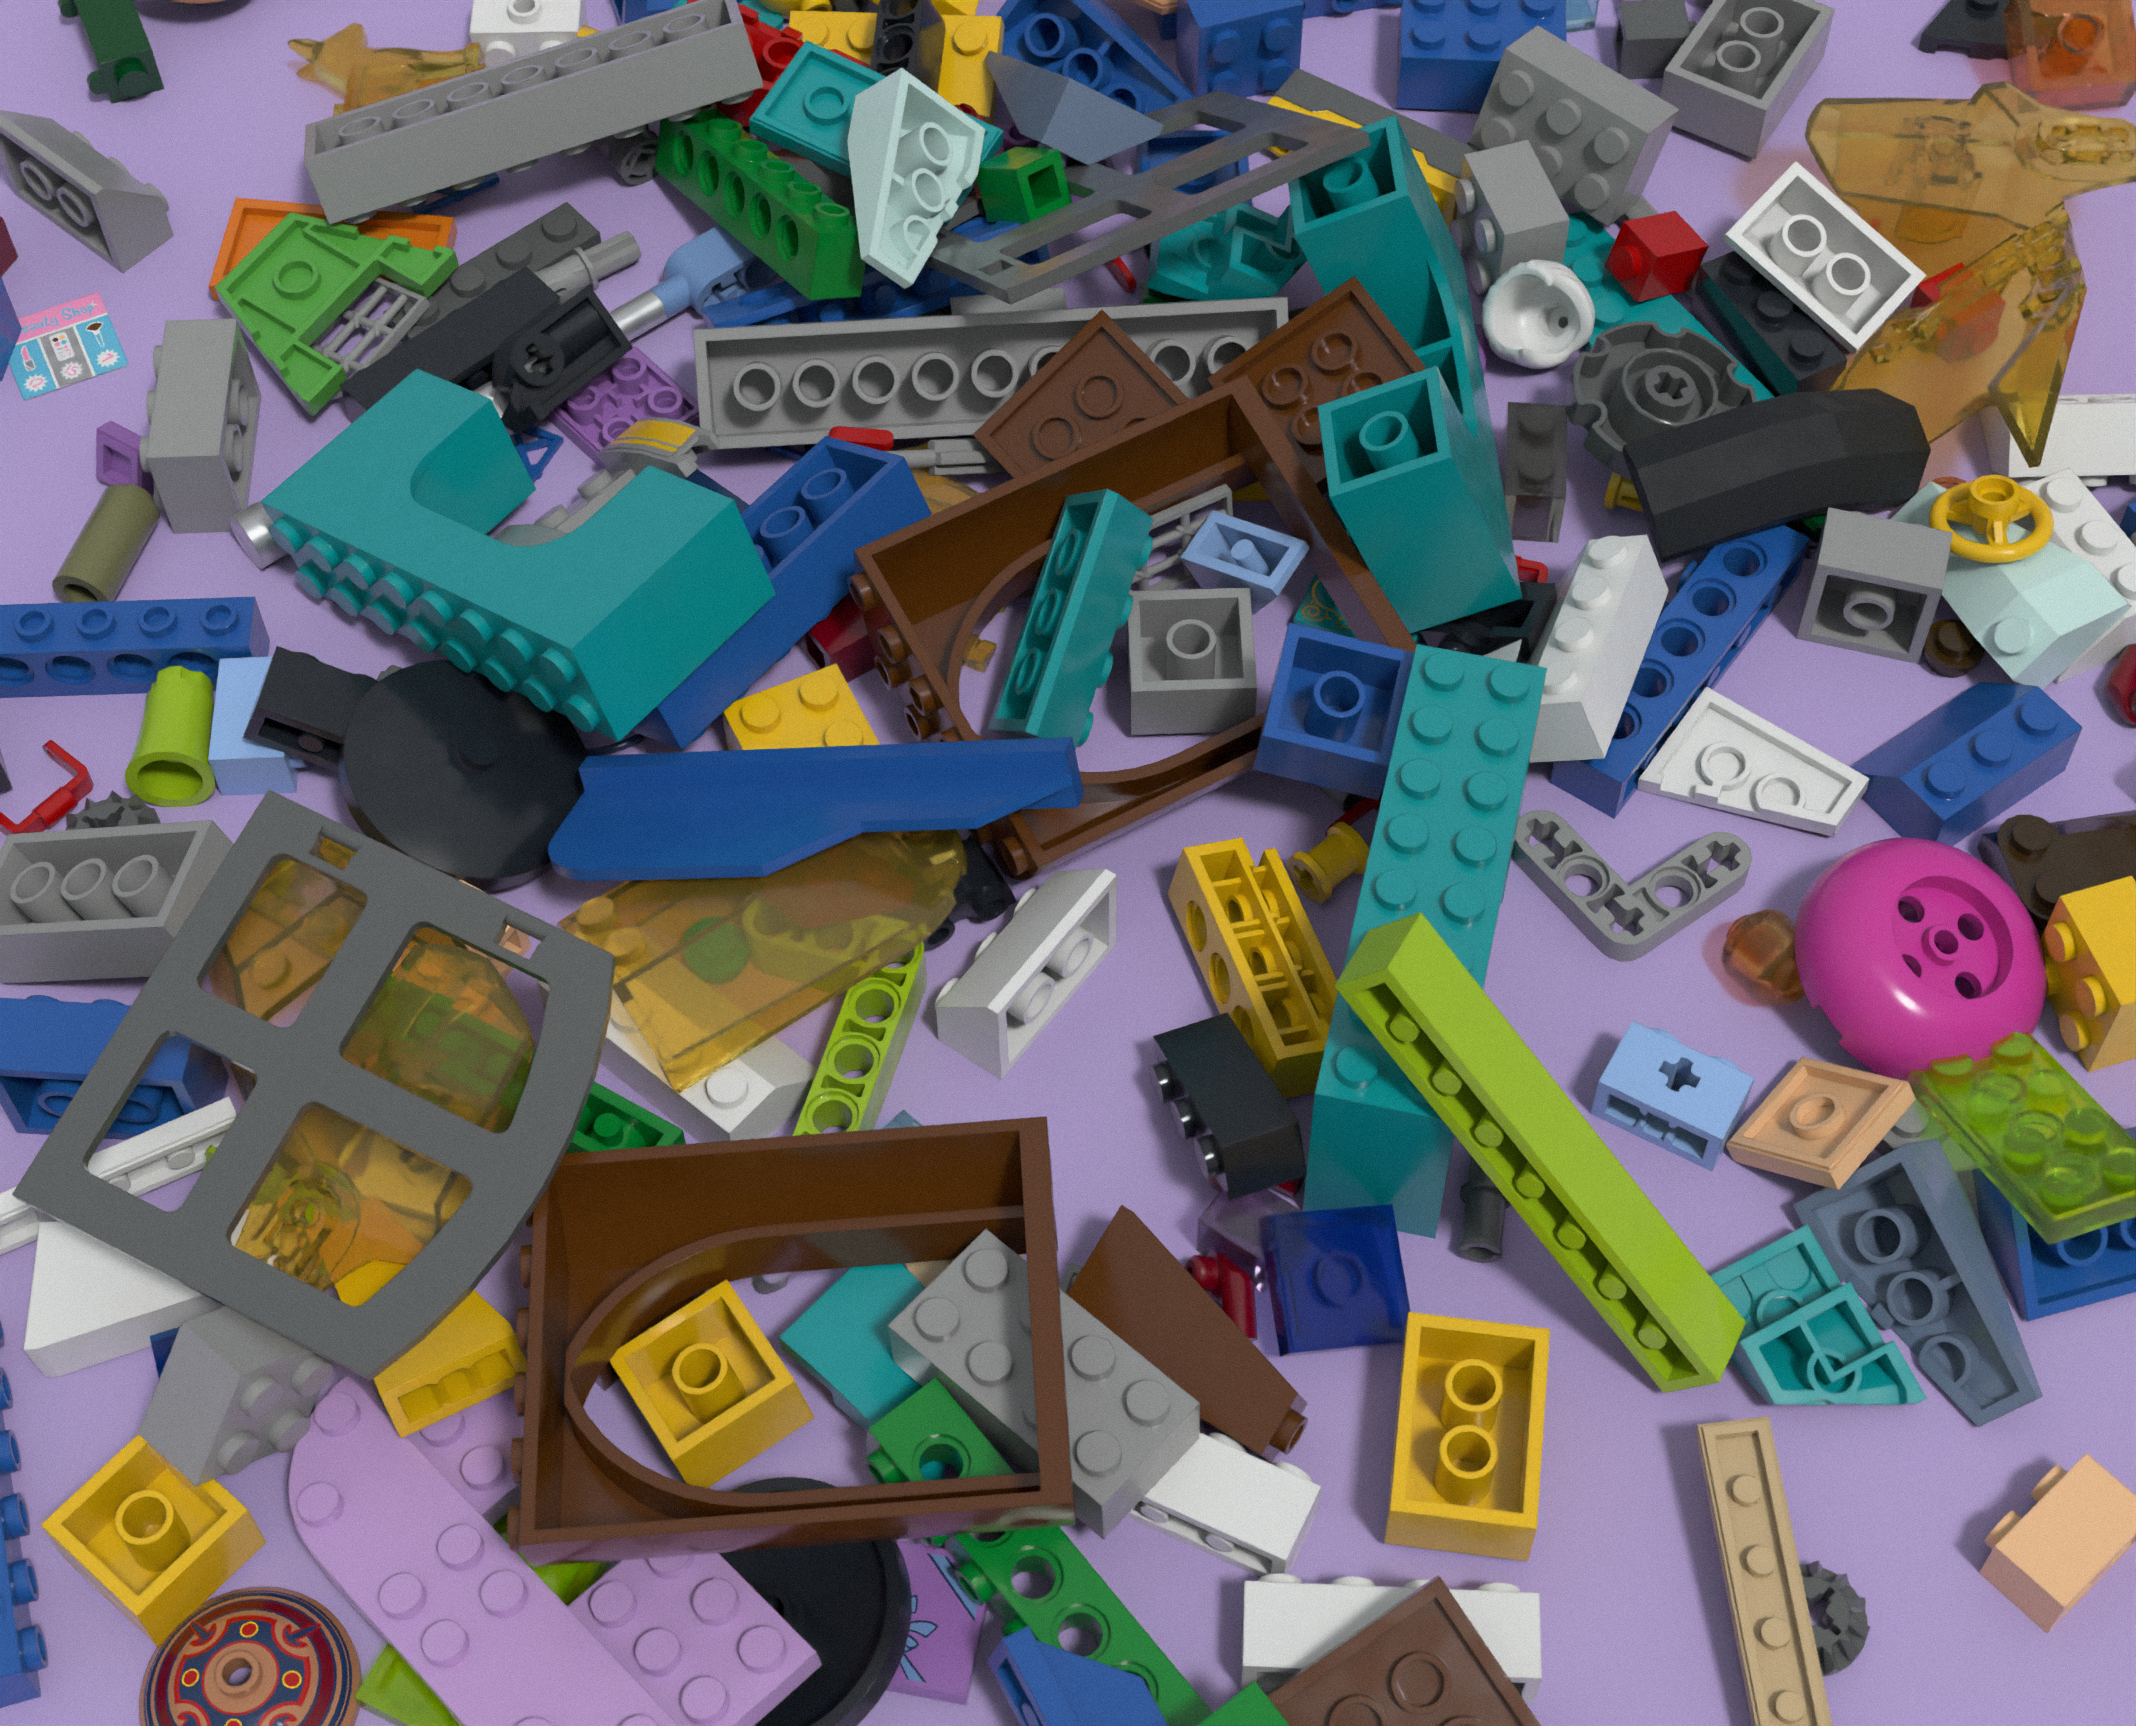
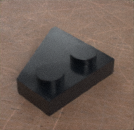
[1918,0,2067,66]

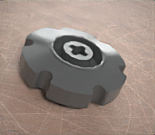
[1565,321,1757,481]

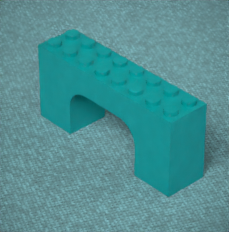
[1284,115,1522,634]
[260,368,776,742]
[1302,644,1547,1239]

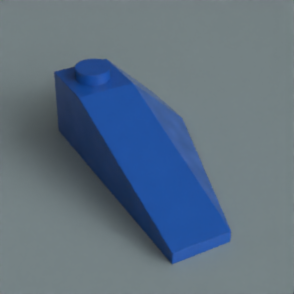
[995,0,1196,114]

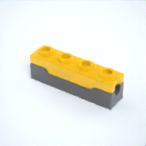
[1266,68,1481,229]

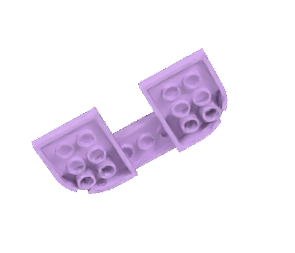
[288,1358,822,1726]

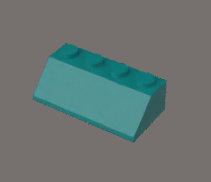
[987,489,1153,751]

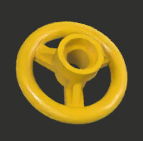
[1928,475,2054,563]

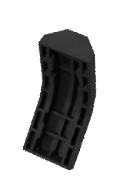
[1622,388,1931,563]

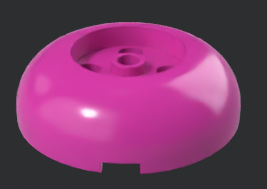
[1794,837,2047,1090]

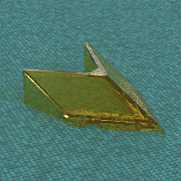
[1827,201,2087,468]

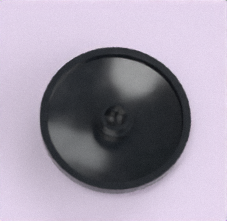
[338,660,588,891]
[719,1477,912,1726]

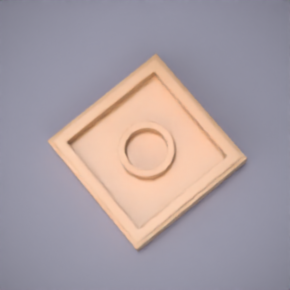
[1726,1057,1916,1190]

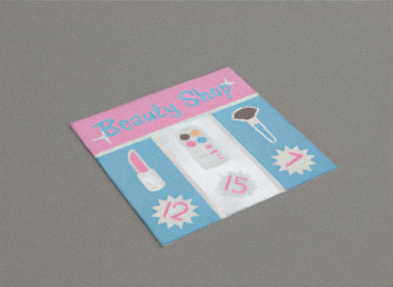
[9,292,129,401]

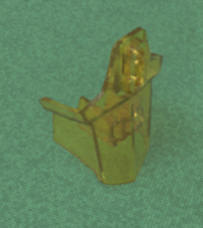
[1804,81,2136,300]
[234,944,535,1292]

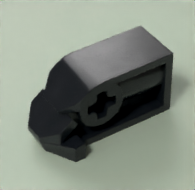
[492,285,633,435]

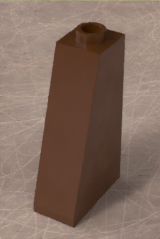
[1067,1205,1308,1464]

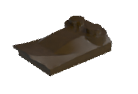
[1977,810,2136,939]

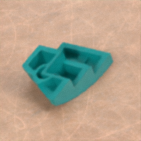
[1146,202,1308,301]
[1710,1224,1927,1406]
[779,1264,947,1481]

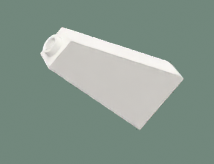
[23,1207,310,1377]

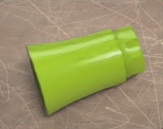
[125,666,215,808]

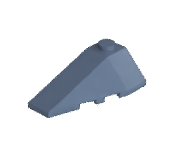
[985,50,1164,167]
[1793,1139,2043,1427]

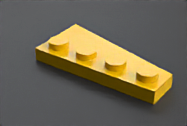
[789,11,1005,126]

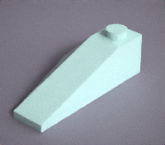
[847,68,985,289]
[1890,481,2132,690]

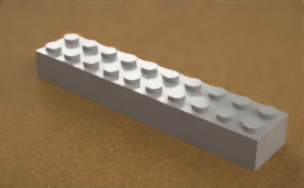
[693,296,1288,450]

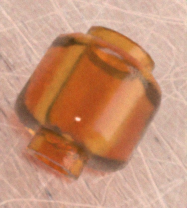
[1721,909,1806,1006]

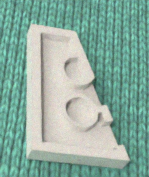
[1637,686,1870,837]

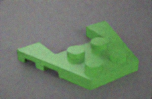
[215,212,459,416]

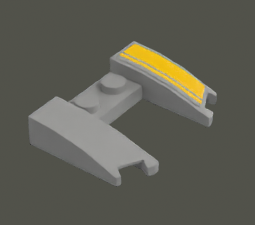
[493,417,721,546]

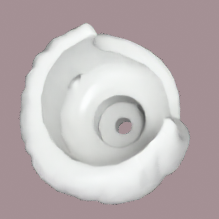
[1481,259,1595,369]

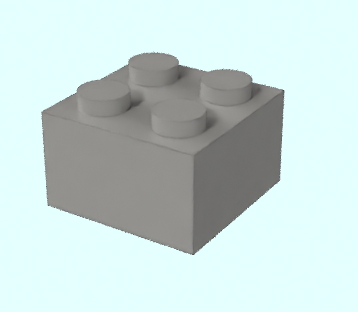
[1449,140,1570,297]
[1796,507,1953,664]
[1126,587,1257,735]
[138,1306,334,1486]

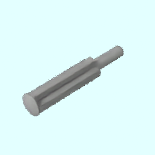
[884,438,1008,476]

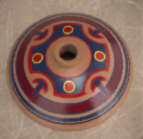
[139,1587,363,1726]

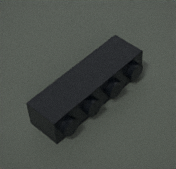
[340,266,561,424]

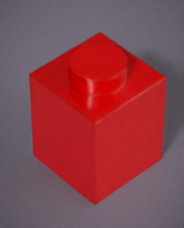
[1604,211,1709,302]

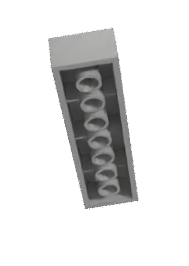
[304,0,764,225]

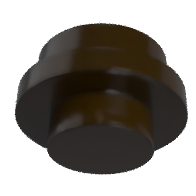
[1922,619,1985,678]

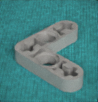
[1512,810,1752,962]

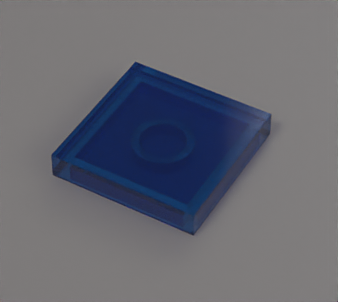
[1258,1204,1410,1357]

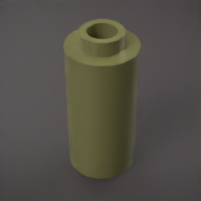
[52,484,160,603]

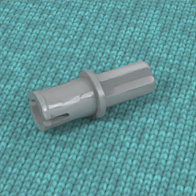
[534,232,641,297]

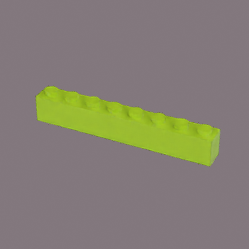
[1334,912,1746,1393]

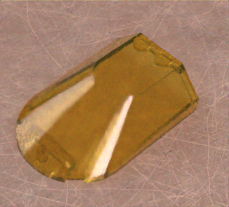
[557,829,968,1093]

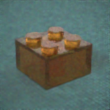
[2002,0,2136,117]

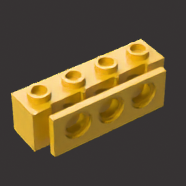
[1167,837,1338,1099]

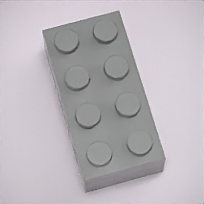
[0,820,234,983]
[888,1229,1200,1540]

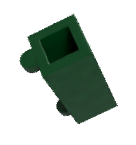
[58,0,164,104]

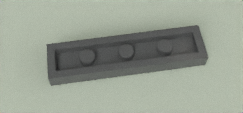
[383,202,602,343]

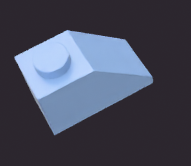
[1180,510,1310,614]

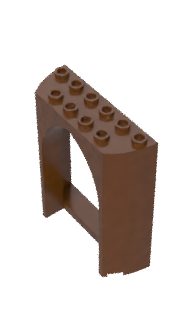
[847,375,1417,881]
[507,1116,1076,1567]

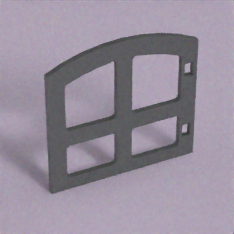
[925,91,1371,305]
[12,790,616,1381]

